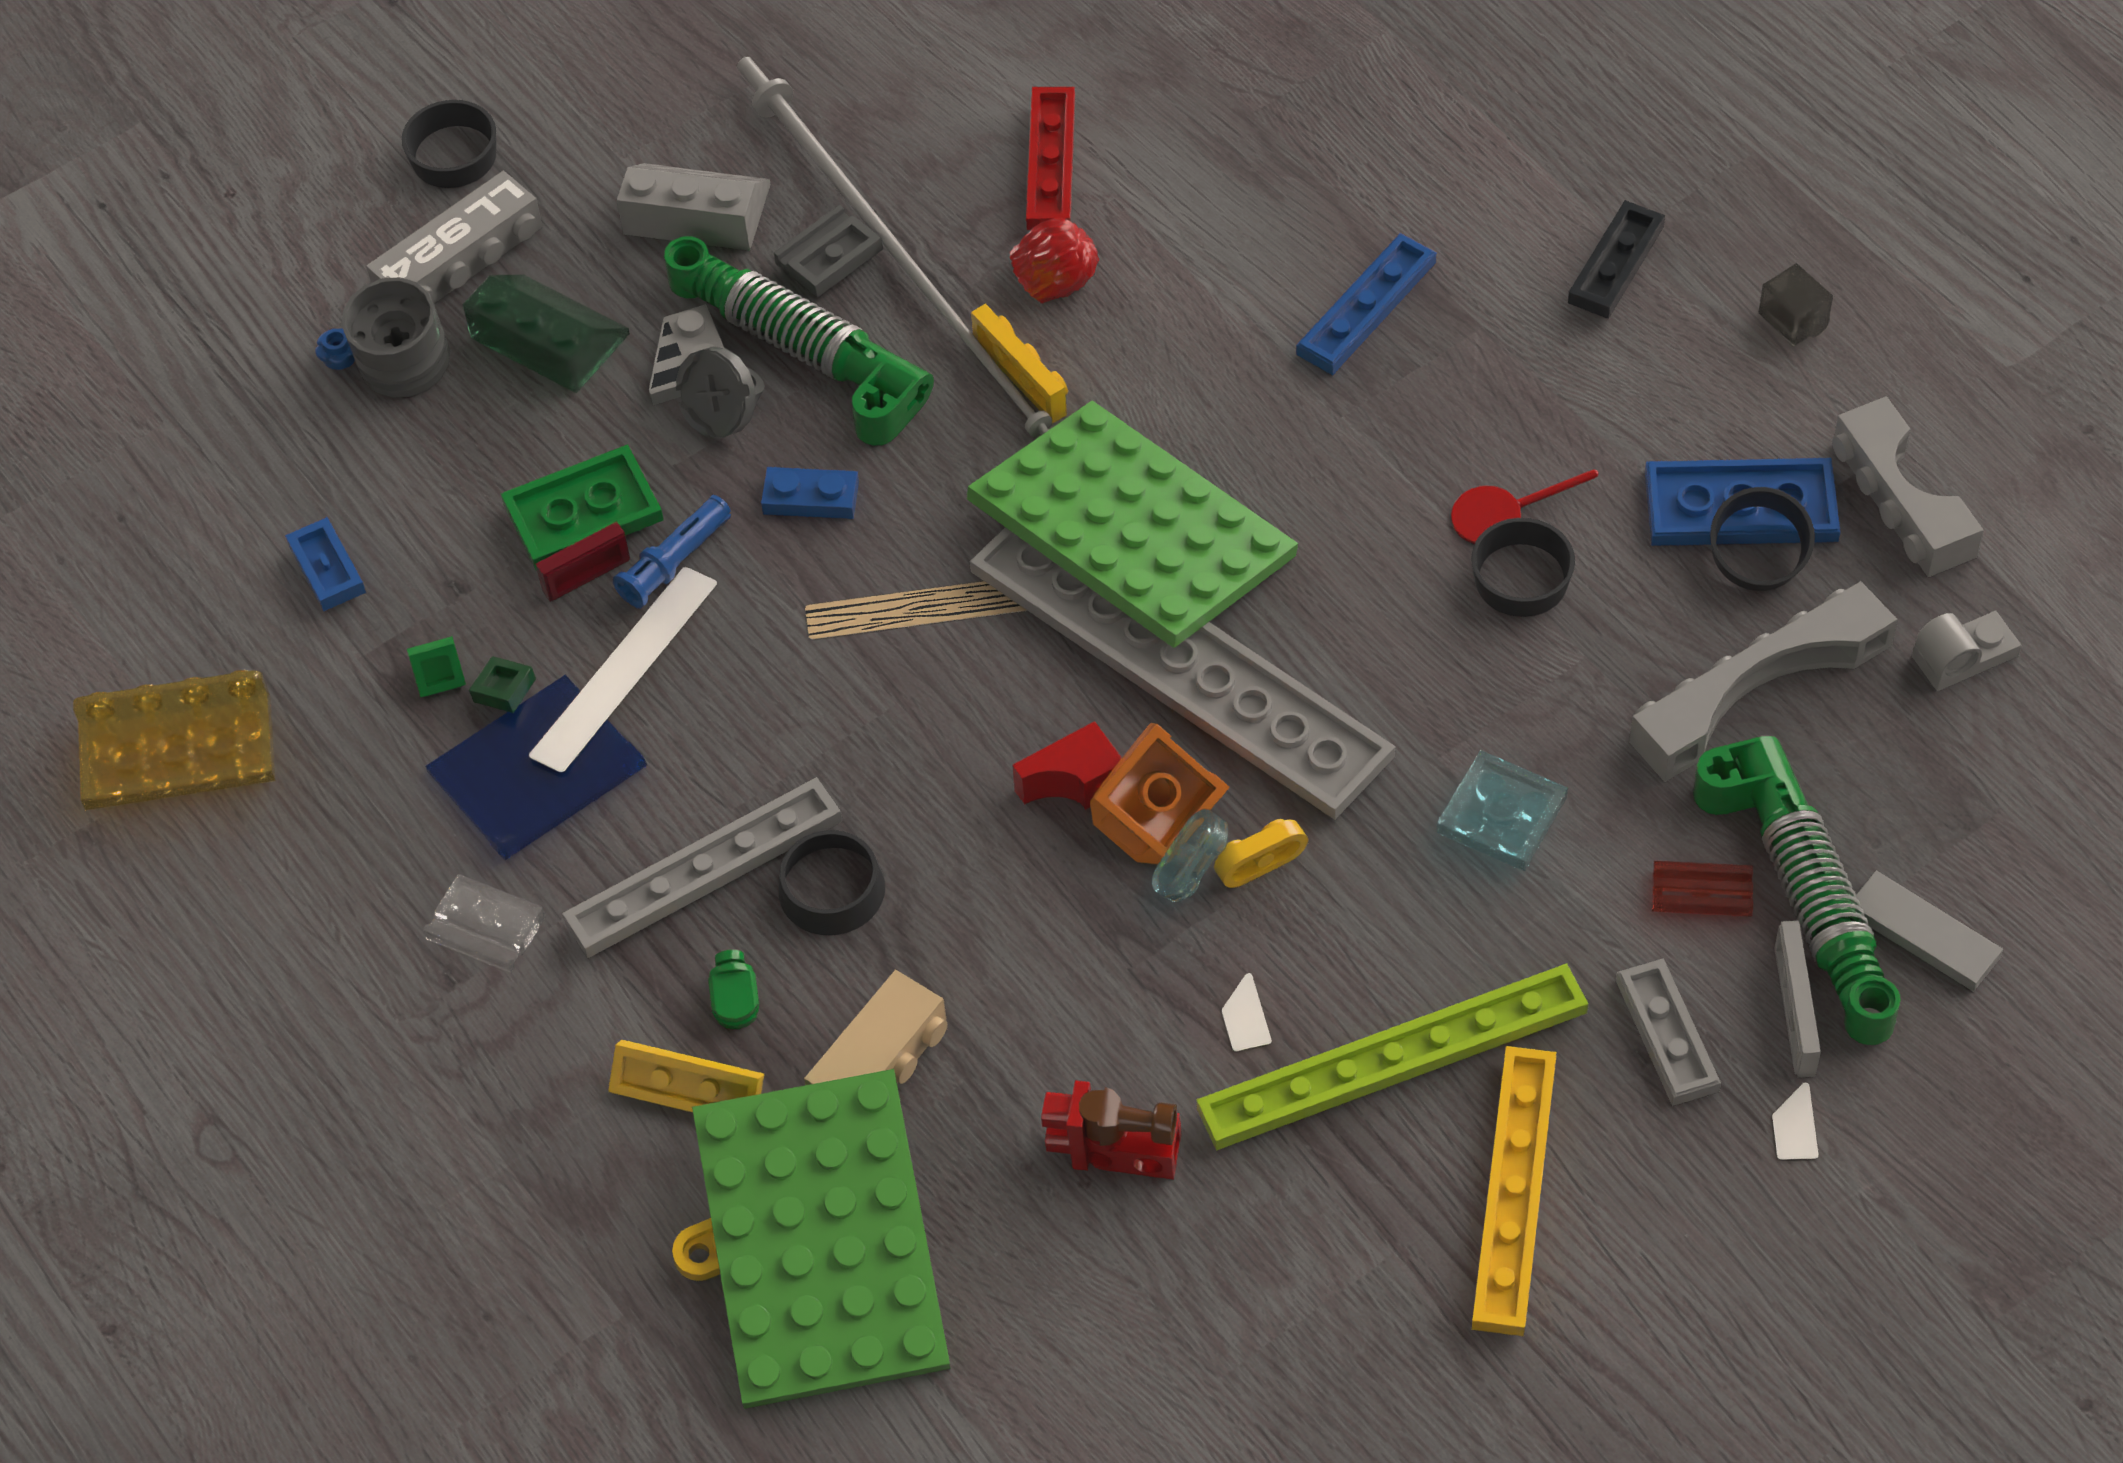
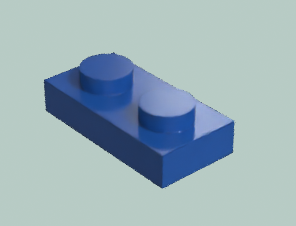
[761,467,859,519]
[285,517,366,611]

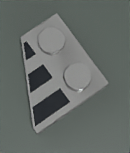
[649,304,724,405]

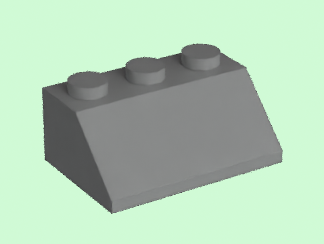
[617,163,771,251]

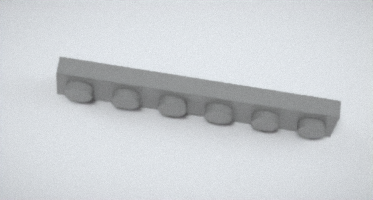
[562,777,842,958]

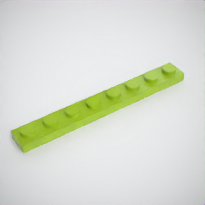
[1196,963,1588,1151]

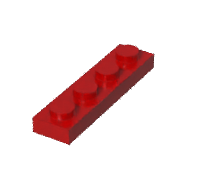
[1026,87,1076,230]

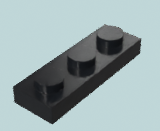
[1568,200,1665,319]

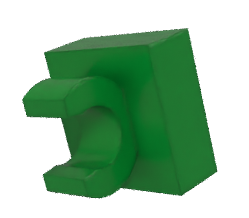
[407,636,466,697]

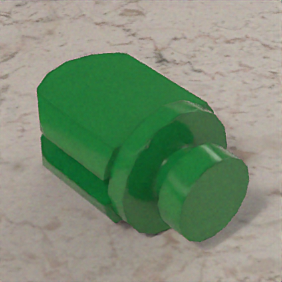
[708,950,759,1029]

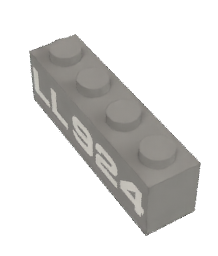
[366,170,543,303]

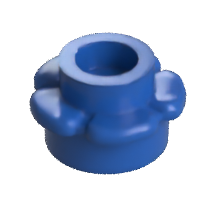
[315,328,355,370]

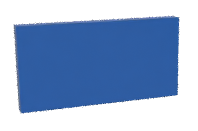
[1645,458,1840,546]

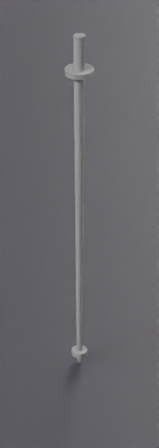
[737,57,1052,437]

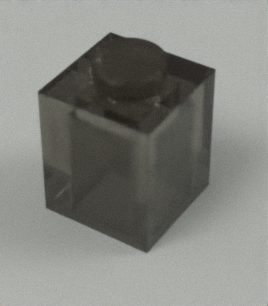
[1758,263,1833,346]

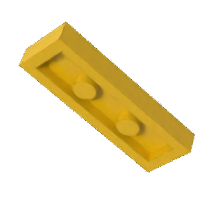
[971,303,1068,424]
[608,1040,764,1112]

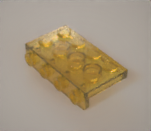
[73,670,276,810]

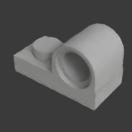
[1912,611,2022,691]

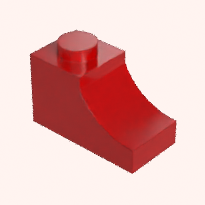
[1012,721,1122,810]

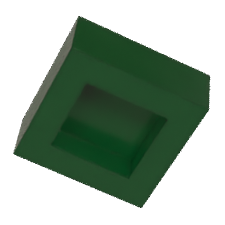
[469,656,536,713]

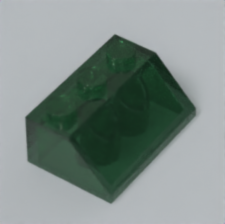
[462,274,630,393]

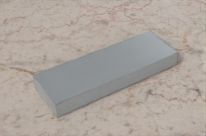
[1854,870,2003,992]
[1774,921,1821,1078]
[1616,958,1721,1106]

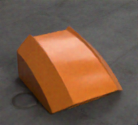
[1090,723,1230,865]

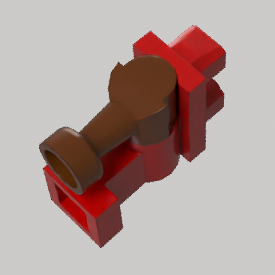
[1041,1080,1182,1180]

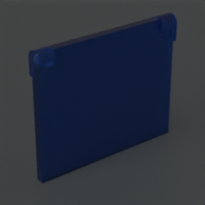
[425,674,647,860]

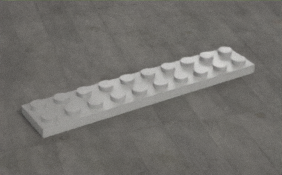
[970,527,1396,820]

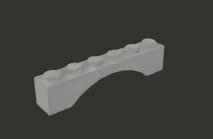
[1629,581,1898,782]

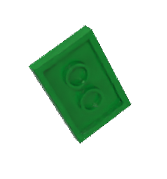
[500,444,664,570]

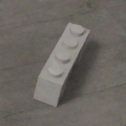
[1832,396,1984,577]

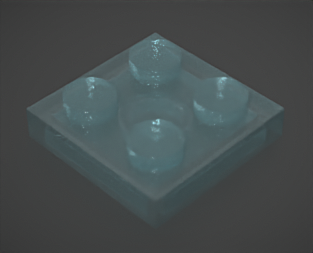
[1437,750,1568,871]

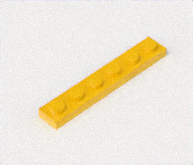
[1471,1046,1557,1337]

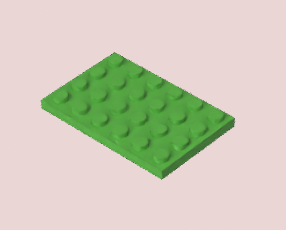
[967,401,1298,648]
[692,1069,951,1409]

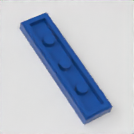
[1296,233,1437,375]

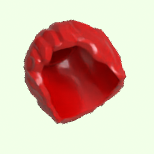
[1009,218,1099,304]

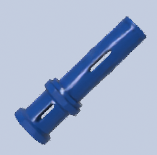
[613,495,731,609]

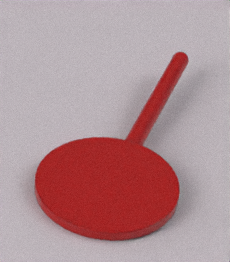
[1451,469,1599,544]

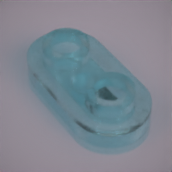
[1152,809,1228,903]

